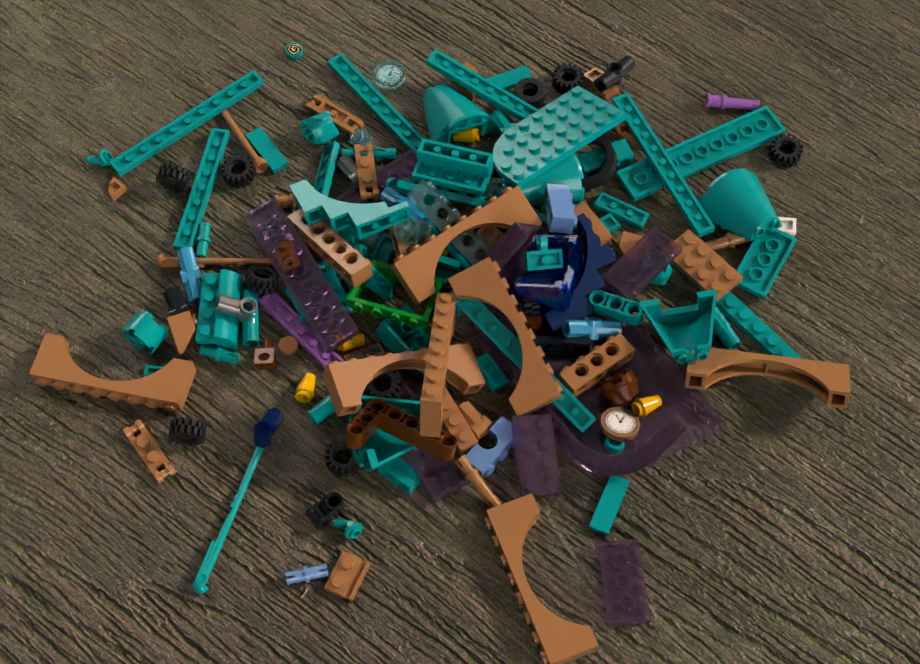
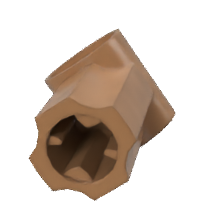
[458,401,493,441]

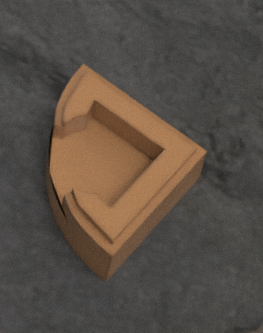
[108,177,127,201]

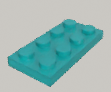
[737,229,797,300]

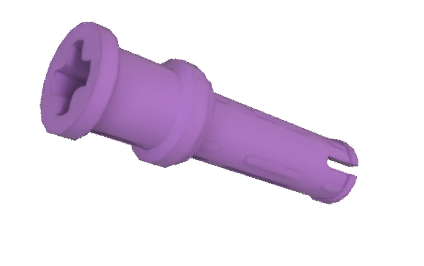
[705,93,760,110]

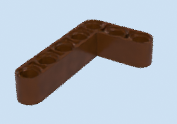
[345,399,457,461]

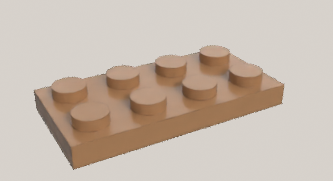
[662,229,743,303]

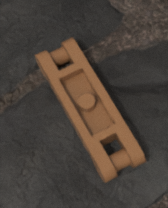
[304,94,364,138]
[354,143,380,202]
[122,419,176,484]

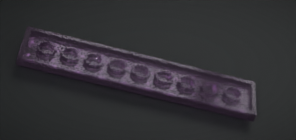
[243,197,361,354]

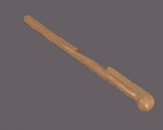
[156,253,304,268]

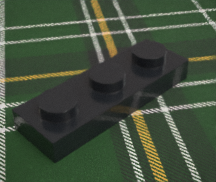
[533,336,591,357]

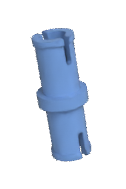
[285,563,329,585]

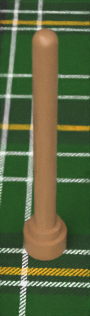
[221,110,269,173]

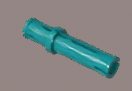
[342,147,396,161]

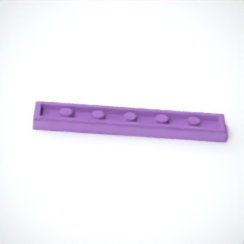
[258,292,344,370]

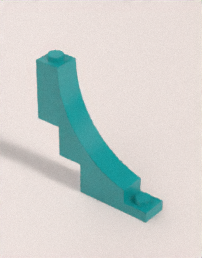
[289,179,411,240]

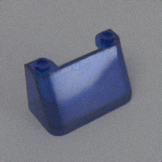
[514,234,582,312]

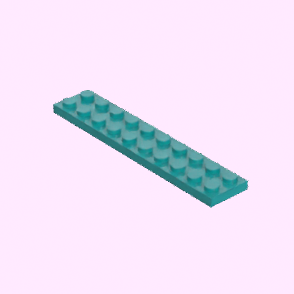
[615,105,786,202]

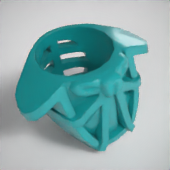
[299,111,339,145]

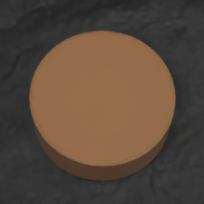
[278,336,298,356]

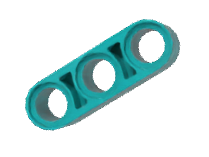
[589,290,644,326]

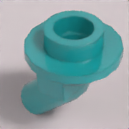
[87,149,113,167]
[334,519,363,539]

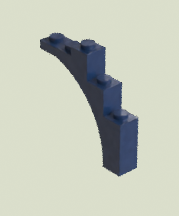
[542,213,616,335]

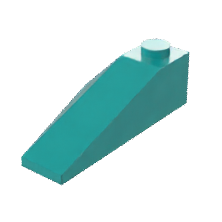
[374,304,430,375]

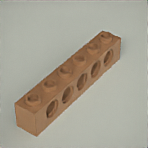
[287,209,373,288]

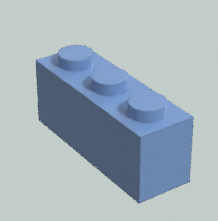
[543,183,577,234]

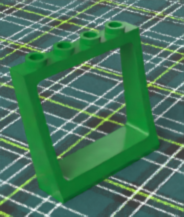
[346,259,444,329]

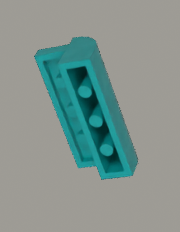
[412,138,493,196]
[196,269,244,351]

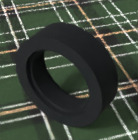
[575,135,617,189]

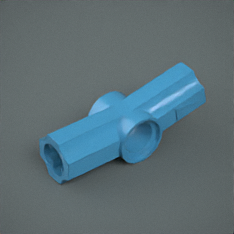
[380,187,429,230]
[176,247,203,305]
[562,317,622,340]

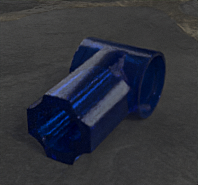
[253,408,285,448]

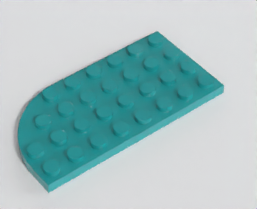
[493,86,627,188]

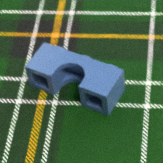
[466,416,521,478]

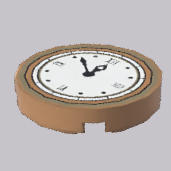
[600,407,640,441]

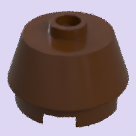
[600,368,639,405]

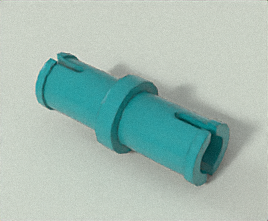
[195,222,211,258]
[199,344,240,365]

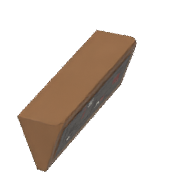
[343,343,385,361]

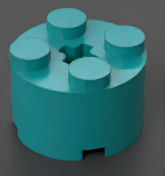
[121,311,168,355]

